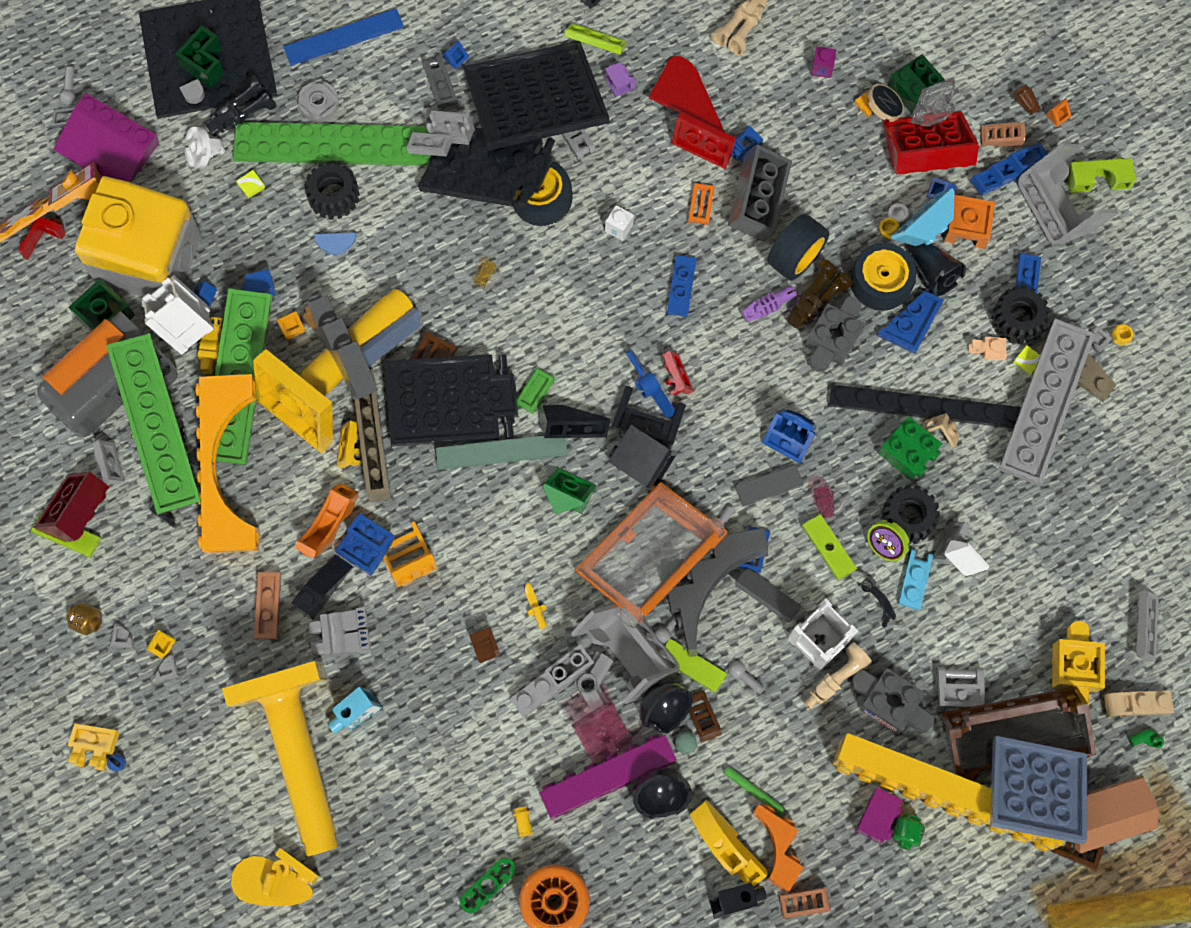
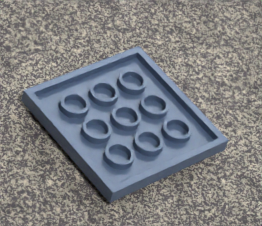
[990,736,1087,845]

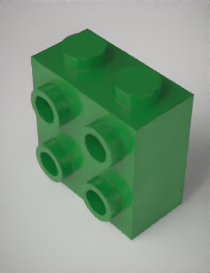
[878,416,943,481]

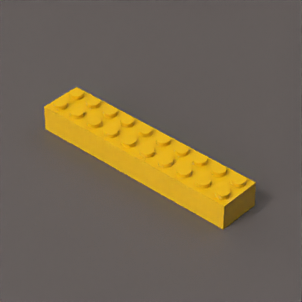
[832,733,1064,852]

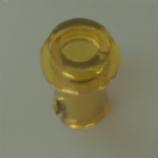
[473,260,497,288]

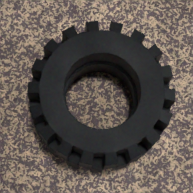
[304,162,360,220]
[991,286,1050,344]
[880,485,940,545]

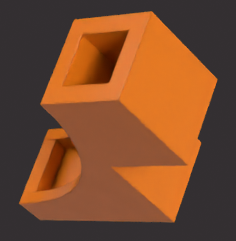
[295,483,359,558]
[752,804,804,893]

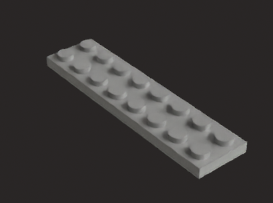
[998,319,1095,486]

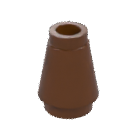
[1013,84,1041,115]

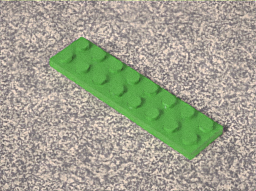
[215,289,273,465]
[106,333,201,515]

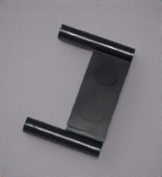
[612,386,686,445]

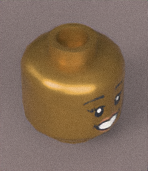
[66,602,102,636]

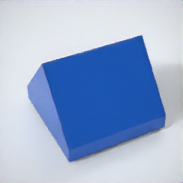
[443,41,469,69]
[194,281,217,307]

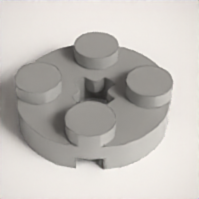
[298,82,339,122]

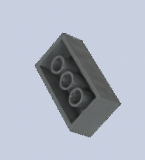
[727,144,792,241]

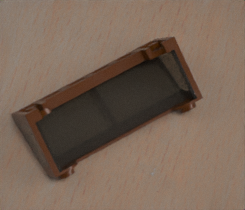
[941,686,1097,781]

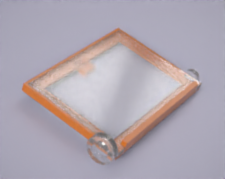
[575,482,725,628]

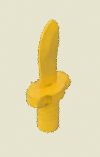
[525,583,548,630]

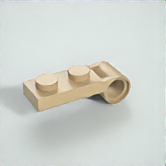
[1104,691,1174,719]

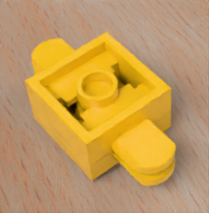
[1052,621,1105,705]

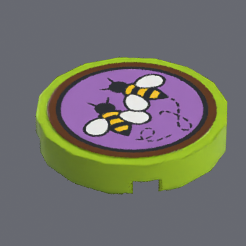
[867,520,910,562]

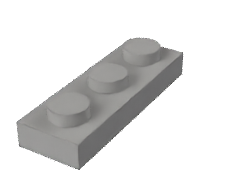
[1135,591,1159,661]

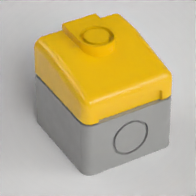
[75,176,201,297]

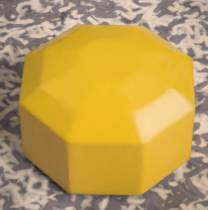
[879,217,900,239]
[1111,324,1134,346]

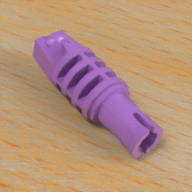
[741,285,797,323]

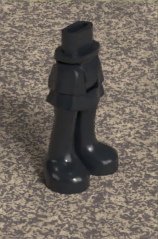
[204,74,277,136]

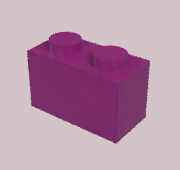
[855,787,903,844]

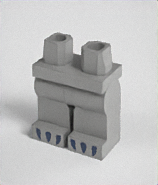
[309,607,371,658]

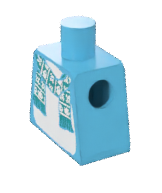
[327,686,383,734]

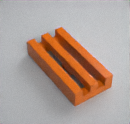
[688,183,715,225]

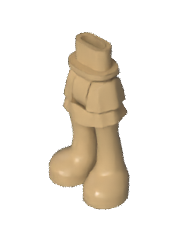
[711,0,768,56]
[804,642,872,710]

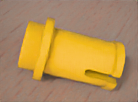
[512,806,533,837]

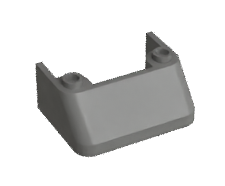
[1018,143,1118,244]
[571,604,679,704]

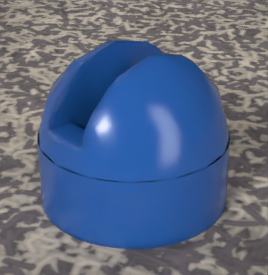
[107,753,126,772]

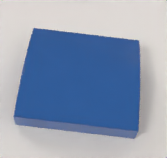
[335,513,395,576]

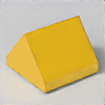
[146,630,176,659]

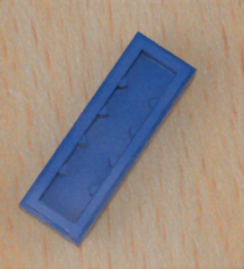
[667,255,697,317]

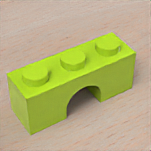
[1068,157,1136,193]

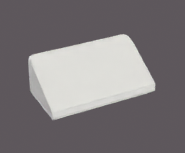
[945,540,989,576]

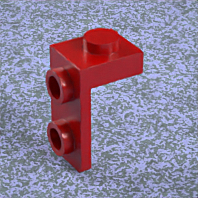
[19,217,66,260]

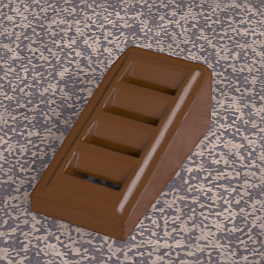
[689,690,722,743]
[1051,842,1104,871]

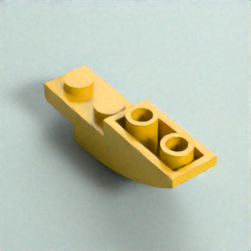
[690,800,769,887]

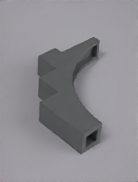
[300,293,378,399]
[664,528,768,657]

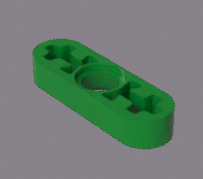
[460,858,516,914]

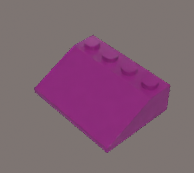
[53,93,159,182]

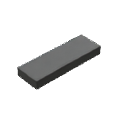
[735,465,804,507]

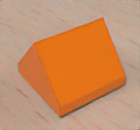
[1045,99,1072,127]

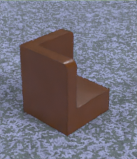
[469,627,500,663]

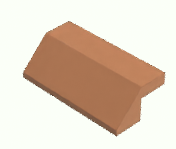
[1075,776,1158,853]

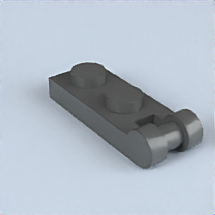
[422,55,458,109]

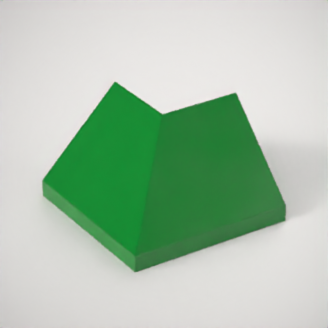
[543,467,597,514]

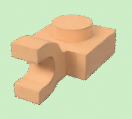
[968,337,1007,360]

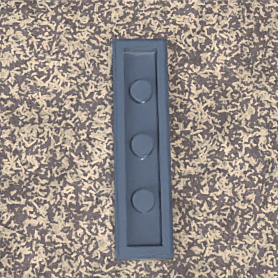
[360,307,421,367]

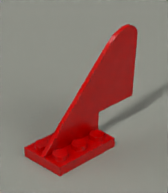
[649,56,736,170]

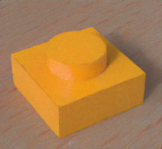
[854,90,873,117]
[277,311,306,340]

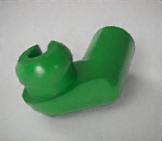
[1127,729,1164,748]

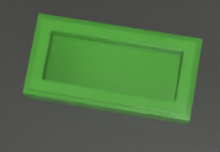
[517,368,555,414]

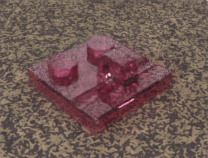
[571,701,632,763]

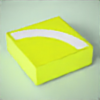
[236,170,266,199]
[1013,345,1040,375]

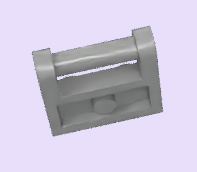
[936,667,985,708]

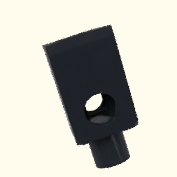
[708,883,767,920]

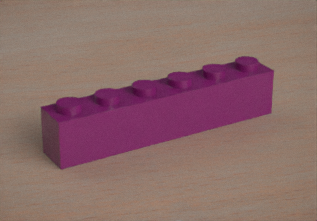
[539,734,677,820]

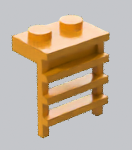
[383,521,437,588]

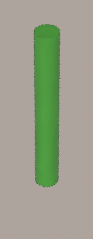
[724,767,785,815]

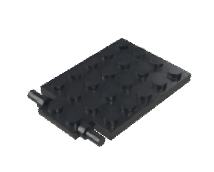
[418,127,555,207]
[385,355,519,447]

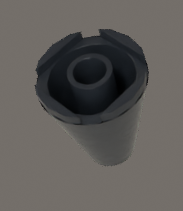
[910,243,967,296]

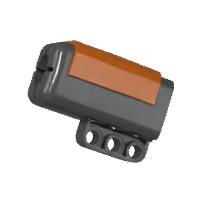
[37,311,178,437]

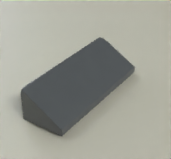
[734,568,801,623]

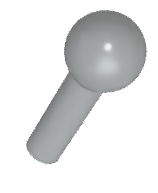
[59,66,76,104]
[654,614,681,644]
[728,661,765,695]

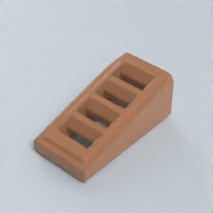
[981,122,1025,147]
[779,887,831,919]

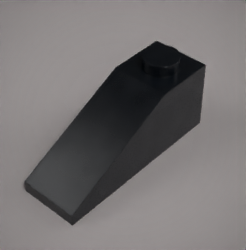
[539,405,610,438]
[291,555,353,620]

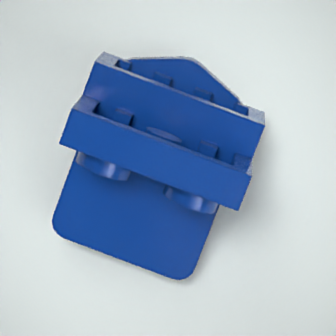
[762,409,817,464]

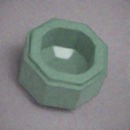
[675,731,697,755]

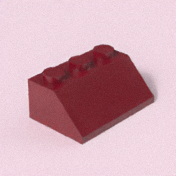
[33,471,109,542]

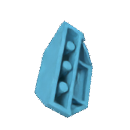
[891,188,954,246]

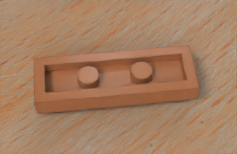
[254,572,281,640]

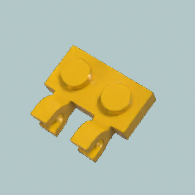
[68,724,120,771]

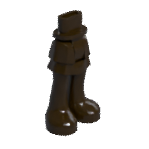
[786,259,853,330]

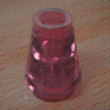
[812,486,835,519]

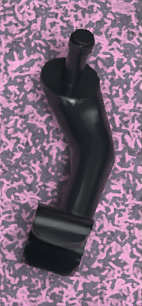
[861,577,896,628]

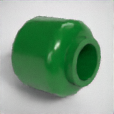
[892,814,925,850]

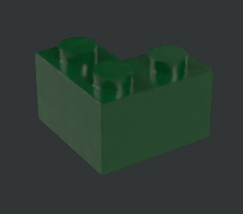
[175,25,224,88]

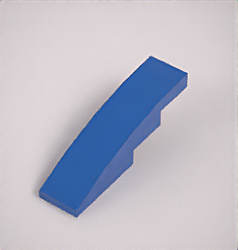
[970,142,1048,196]

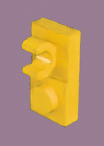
[337,421,361,468]
[271,848,320,885]

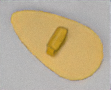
[231,856,313,906]

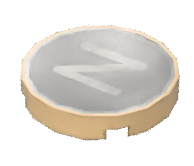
[867,84,904,122]

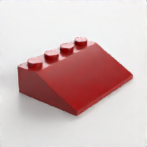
[883,111,979,175]

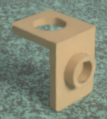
[922,413,960,448]

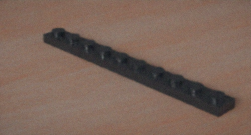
[829,384,1021,429]

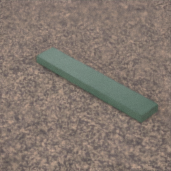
[436,436,567,470]

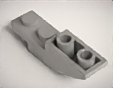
[510,644,595,717]

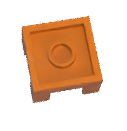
[944,195,995,249]

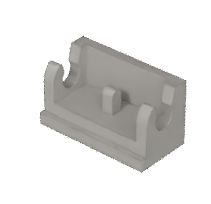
[427,110,475,145]

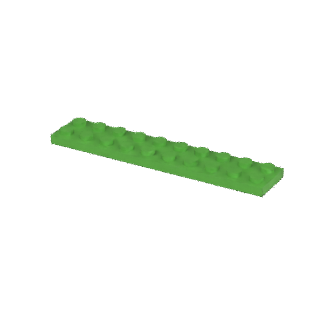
[233,122,433,166]

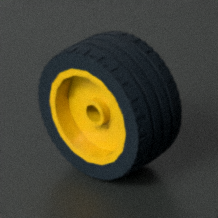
[513,161,573,226]
[767,213,830,281]
[851,243,916,311]

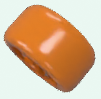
[519,864,590,928]

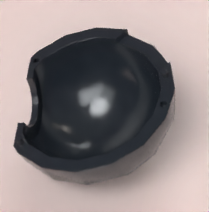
[639,682,693,734]
[633,767,693,819]

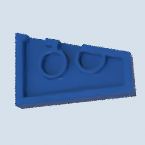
[877,291,944,354]

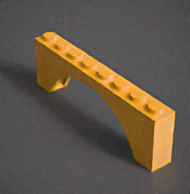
[196,374,260,554]

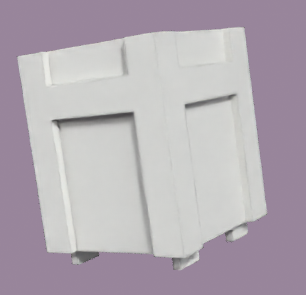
[142,275,214,355]
[788,599,858,672]

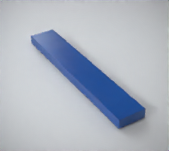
[283,8,404,66]

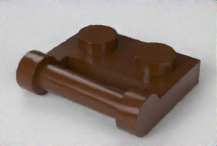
[410,331,457,359]

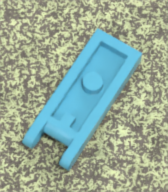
[898,548,933,611]

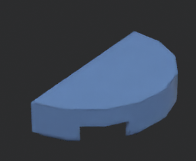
[314,233,357,255]

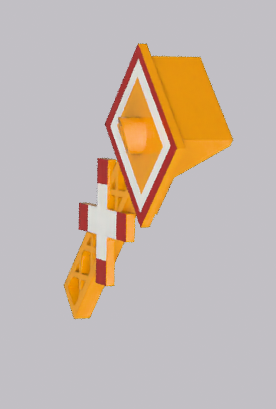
[0,161,102,242]

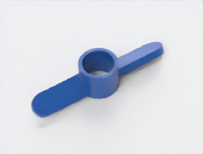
[626,349,675,418]

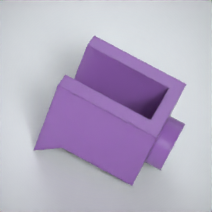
[605,62,636,97]

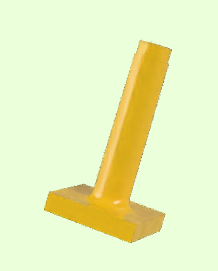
[253,289,413,454]
[222,661,339,857]

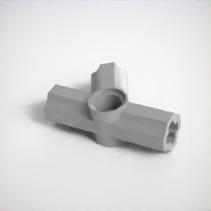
[574,652,614,721]

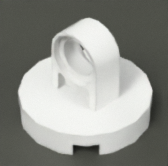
[185,127,225,168]

